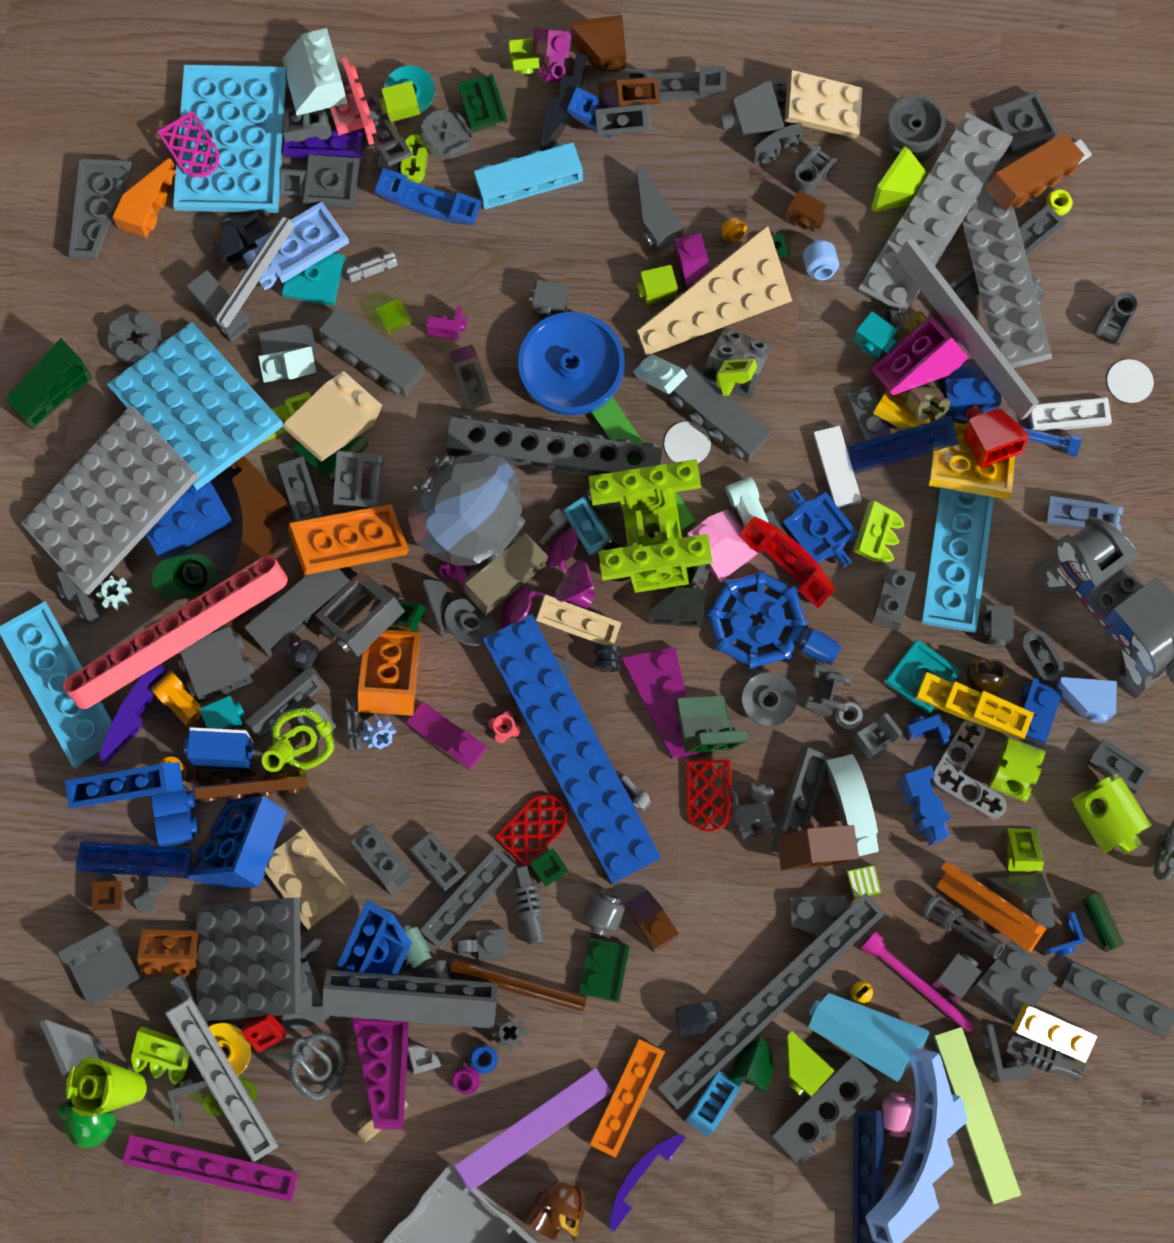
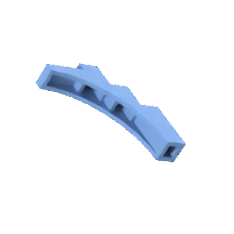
[866,1048,968,1243]

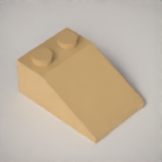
[283,371,382,461]

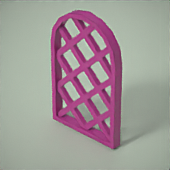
[157,111,220,178]

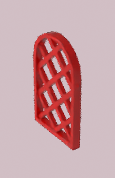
[687,759,732,832]
[495,795,568,868]

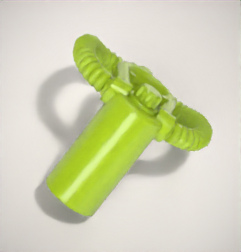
[262,708,334,772]

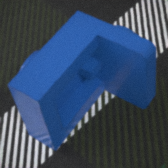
[905,715,951,747]

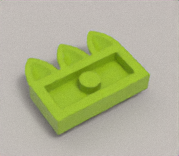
[853,501,904,562]
[131,1026,191,1085]

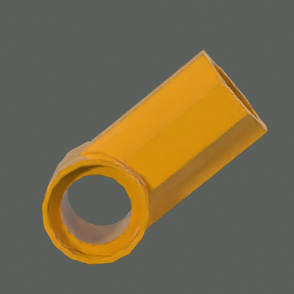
[150,670,201,727]

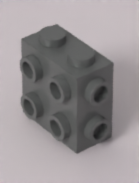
[177,626,255,702]

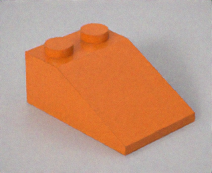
[358,630,420,716]

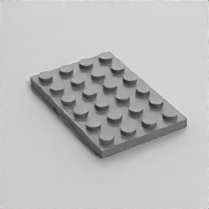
[21,405,200,595]

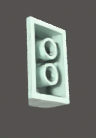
[282,28,347,116]

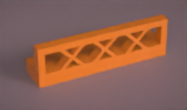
[936,861,1047,952]

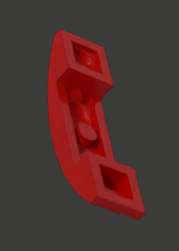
[738,516,835,608]

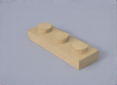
[535,595,621,645]

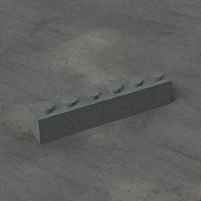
[322,970,498,1028]

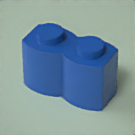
[151,784,199,848]

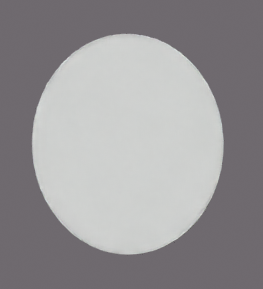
[1107,359,1154,403]
[664,421,711,463]

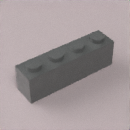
[319,306,425,398]
[668,364,771,463]
[245,569,350,657]

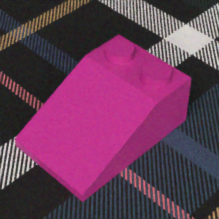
[871,316,969,395]

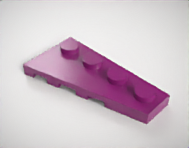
[622,647,699,759]

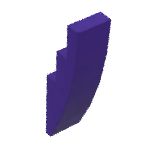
[99,664,164,767]

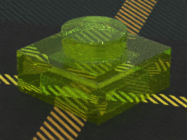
[376,298,412,335]

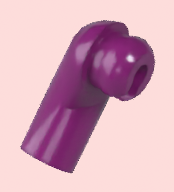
[439,562,470,592]

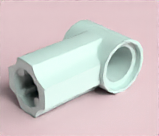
[725,476,769,527]

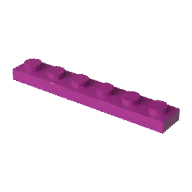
[122,1135,299,1202]

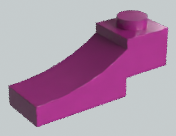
[406,702,488,772]

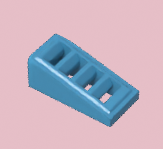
[685,1071,742,1137]

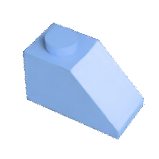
[1056,677,1117,723]

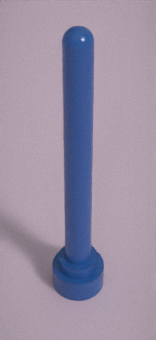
[953,412,1082,457]

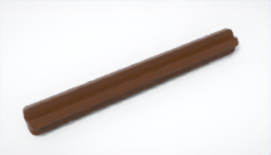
[450,959,587,1011]

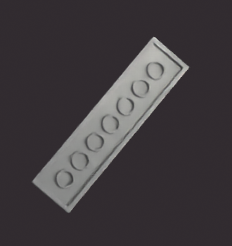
[858,112,1013,314]
[962,181,1052,368]

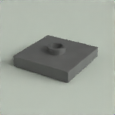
[989,91,1059,156]
[302,154,360,209]

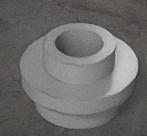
[835,702,863,729]

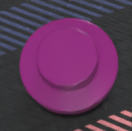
[452,1066,481,1095]

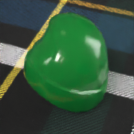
[57,1100,116,1149]

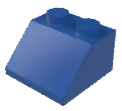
[940,362,1002,416]

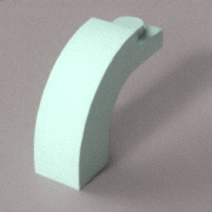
[826,754,879,856]

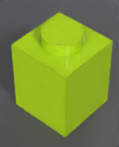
[379,81,420,122]
[637,265,678,306]

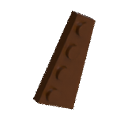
[190,769,308,802]

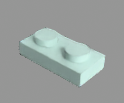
[633,354,687,394]

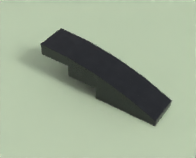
[540,54,587,151]

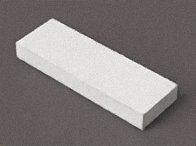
[1028,397,1112,432]
[813,426,862,508]

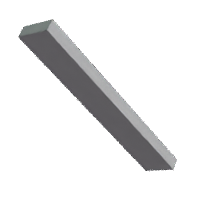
[165,997,279,1162]

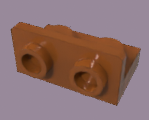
[137,929,199,976]

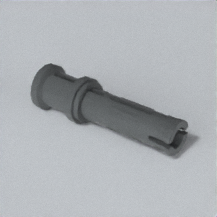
[923,895,1005,959]

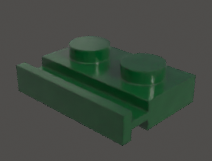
[457,73,507,132]
[579,938,630,1003]

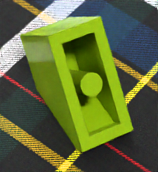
[786,1031,834,1098]

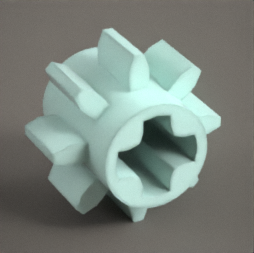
[96,576,132,611]

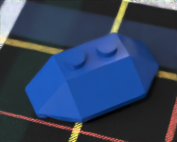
[335,900,412,975]

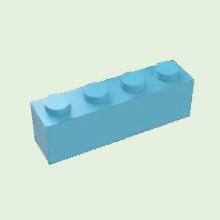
[474,143,583,210]

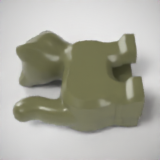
[903,380,950,421]

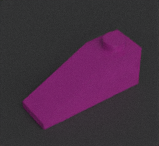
[674,233,710,291]

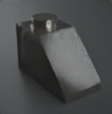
[447,344,492,411]

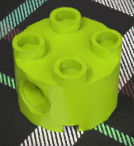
[988,737,1046,803]

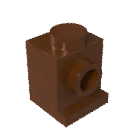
[784,190,827,232]

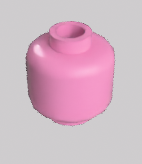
[881,1092,915,1137]

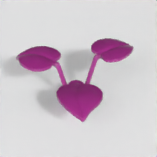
[501,527,594,629]

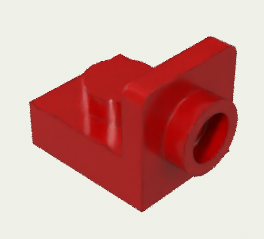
[241,1014,288,1053]

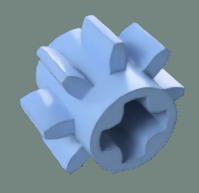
[359,714,396,750]

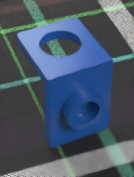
[1043,911,1085,957]

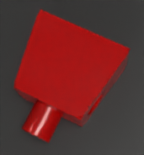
[964,405,1029,468]

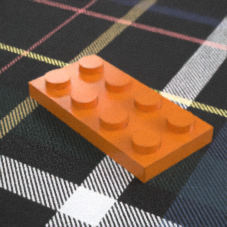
[288,504,409,575]

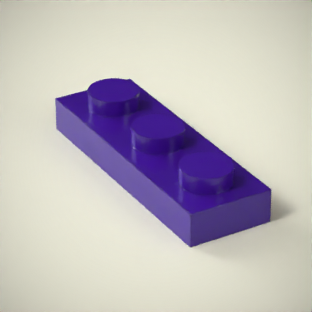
[283,131,363,160]

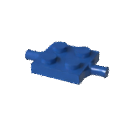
[782,489,858,568]

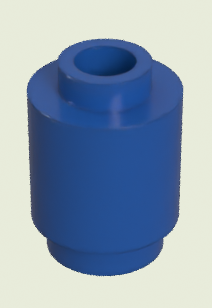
[799,628,842,665]

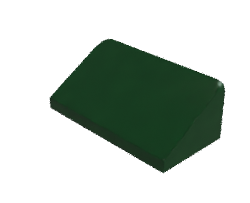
[1082,893,1124,952]

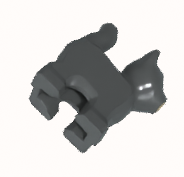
[731,782,776,840]

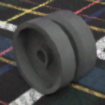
[884,94,946,162]

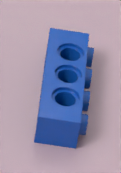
[65,762,184,808]

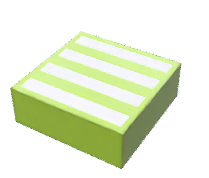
[846,865,881,900]

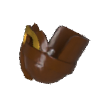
[522,1182,585,1241]

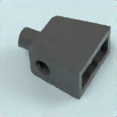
[720,80,785,137]

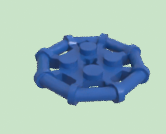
[706,570,809,670]

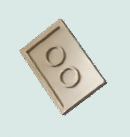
[785,70,862,139]
[265,829,354,930]

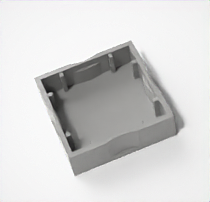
[383,1164,538,1243]

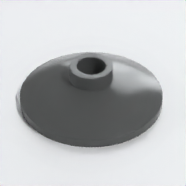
[444,599,496,646]
[742,672,797,727]

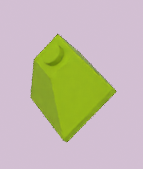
[871,147,928,212]

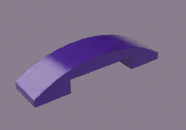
[609,1134,686,1231]

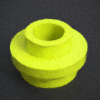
[1046,190,1072,216]

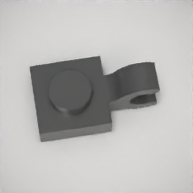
[457,929,507,961]

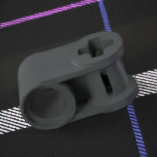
[792,144,839,195]
[1095,292,1138,346]

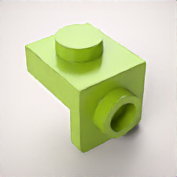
[509,37,539,74]

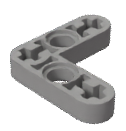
[932,720,1007,820]

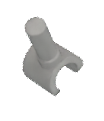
[539,509,568,545]
[621,775,651,812]

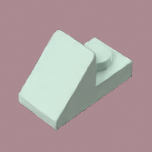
[258,346,316,382]

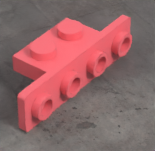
[330,57,376,145]

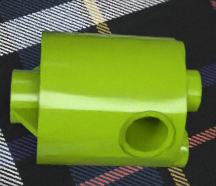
[1071,774,1152,855]

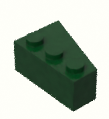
[6,338,93,430]

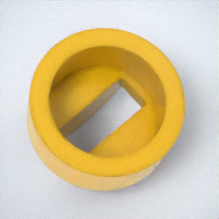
[850,981,873,1005]

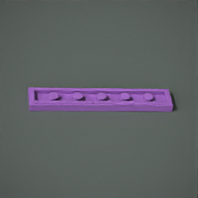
[453,1068,612,1192]

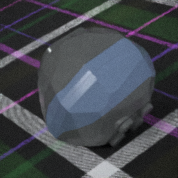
[408,454,525,566]

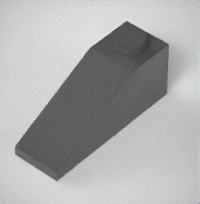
[636,165,684,252]

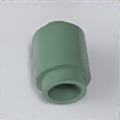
[403,925,432,969]

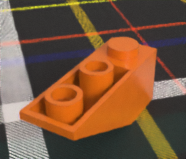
[113,158,176,238]

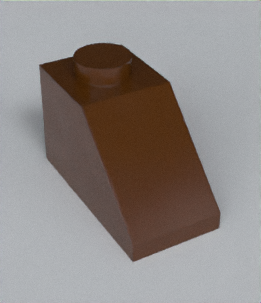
[598,77,660,109]
[624,890,679,952]

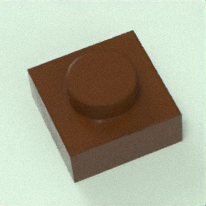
[92,881,123,911]

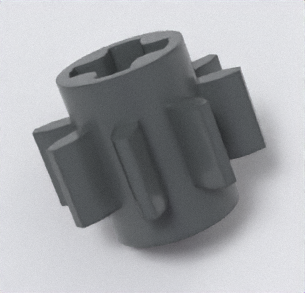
[492,1015,528,1052]

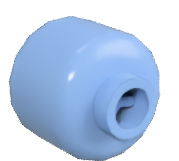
[802,240,839,280]

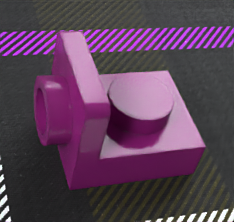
[426,306,467,341]

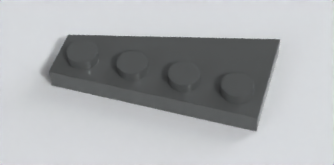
[69,159,133,260]

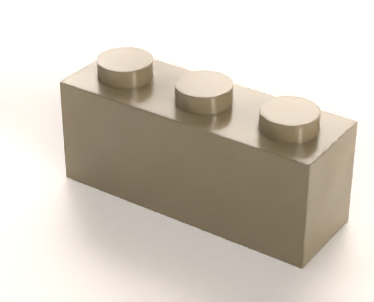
[464,533,548,616]

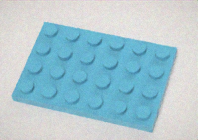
[173,65,287,213]
[107,322,283,490]

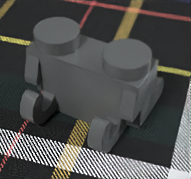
[804,664,852,717]

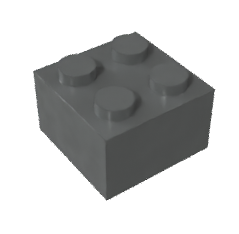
[971,941,1057,1023]

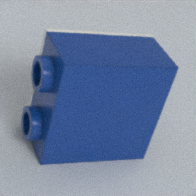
[184,727,254,771]

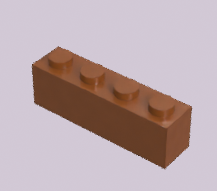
[985,133,1085,211]

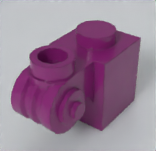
[532,28,571,83]

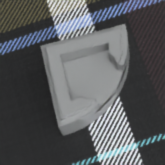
[407,1045,442,1075]

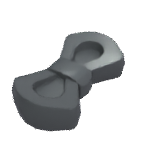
[134,874,169,914]

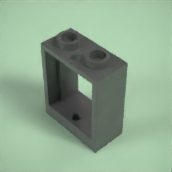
[315,570,405,657]

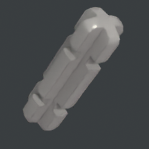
[346,252,397,282]

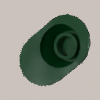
[152,553,217,600]

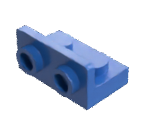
[1020,677,1063,744]

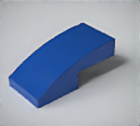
[567,87,612,138]

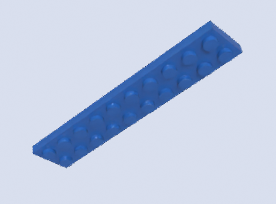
[483,614,661,884]

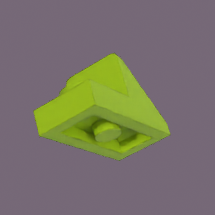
[1007,828,1044,873]

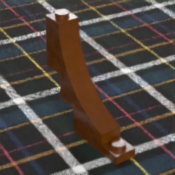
[222,456,290,628]

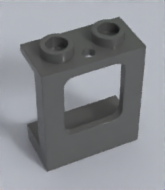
[351,824,413,895]

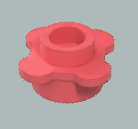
[488,711,520,743]

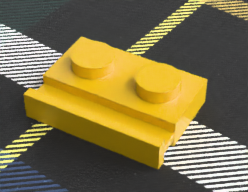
[873,389,933,439]

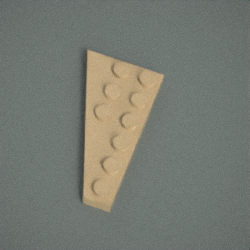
[636,226,792,356]

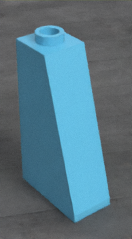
[808,993,930,1082]

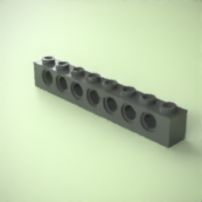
[445,415,663,476]

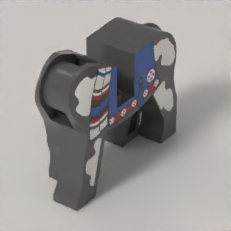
[1031,516,1174,699]

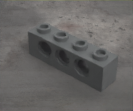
[770,1055,879,1163]

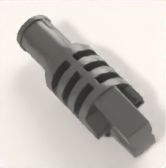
[511,866,545,946]
[1005,1034,1086,1081]

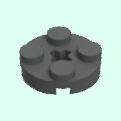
[108,312,162,365]

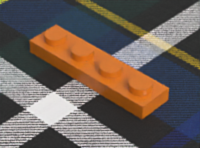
[590,1039,665,1158]

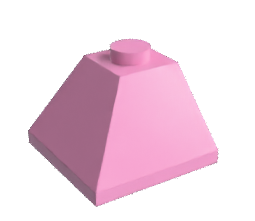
[687,509,762,583]

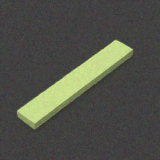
[934,1027,1021,1204]

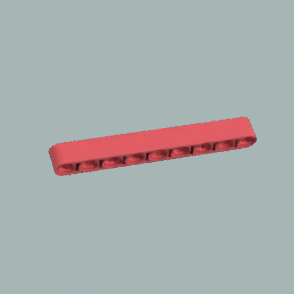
[63,555,288,709]

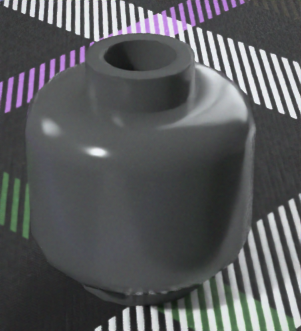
[584,891,625,936]

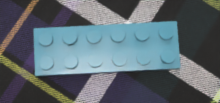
[921,488,994,633]
[0,601,113,769]

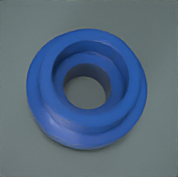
[469,1045,498,1074]

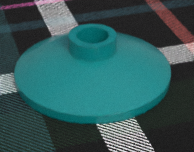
[384,65,435,113]

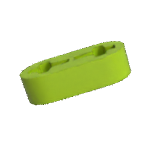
[401,134,428,183]

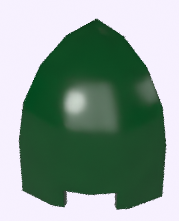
[728,1037,774,1092]

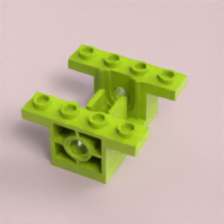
[588,459,713,593]

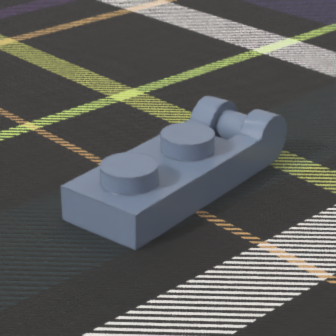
[1045,496,1124,531]

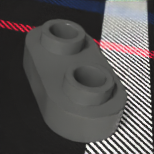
[1021,630,1064,682]

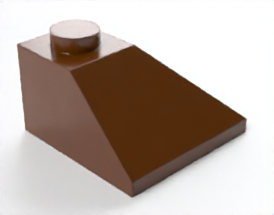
[571,15,626,72]

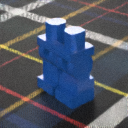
[897,766,951,846]

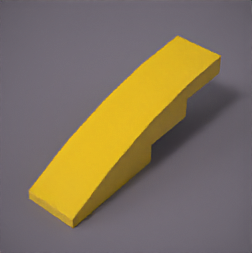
[914,672,1034,739]

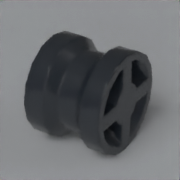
[594,645,622,673]

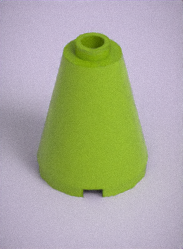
[66,1057,147,1117]

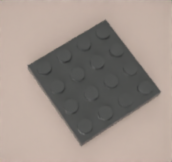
[196,897,301,1022]

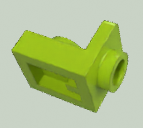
[716,358,757,396]

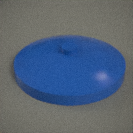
[518,312,625,416]

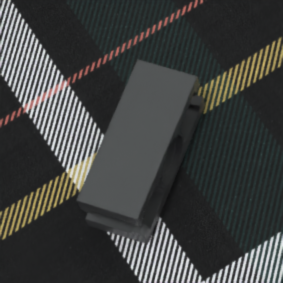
[187,270,252,342]

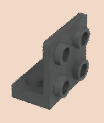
[703,328,773,399]
[58,925,140,1005]

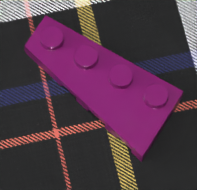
[352,1017,409,1130]

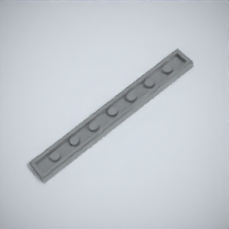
[895,238,1039,420]

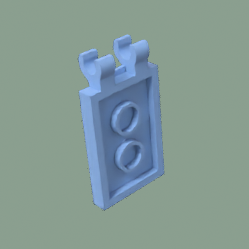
[243,202,349,290]

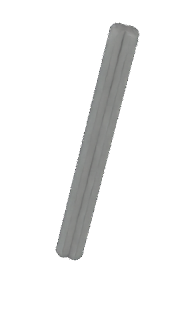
[215,217,294,328]

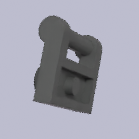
[283,106,331,142]
[332,451,385,509]

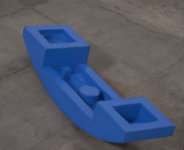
[375,168,482,225]

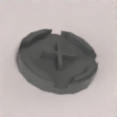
[420,109,472,159]

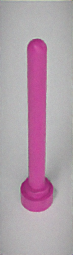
[861,931,974,1032]

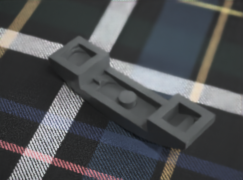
[623,66,726,101]
[361,91,412,166]

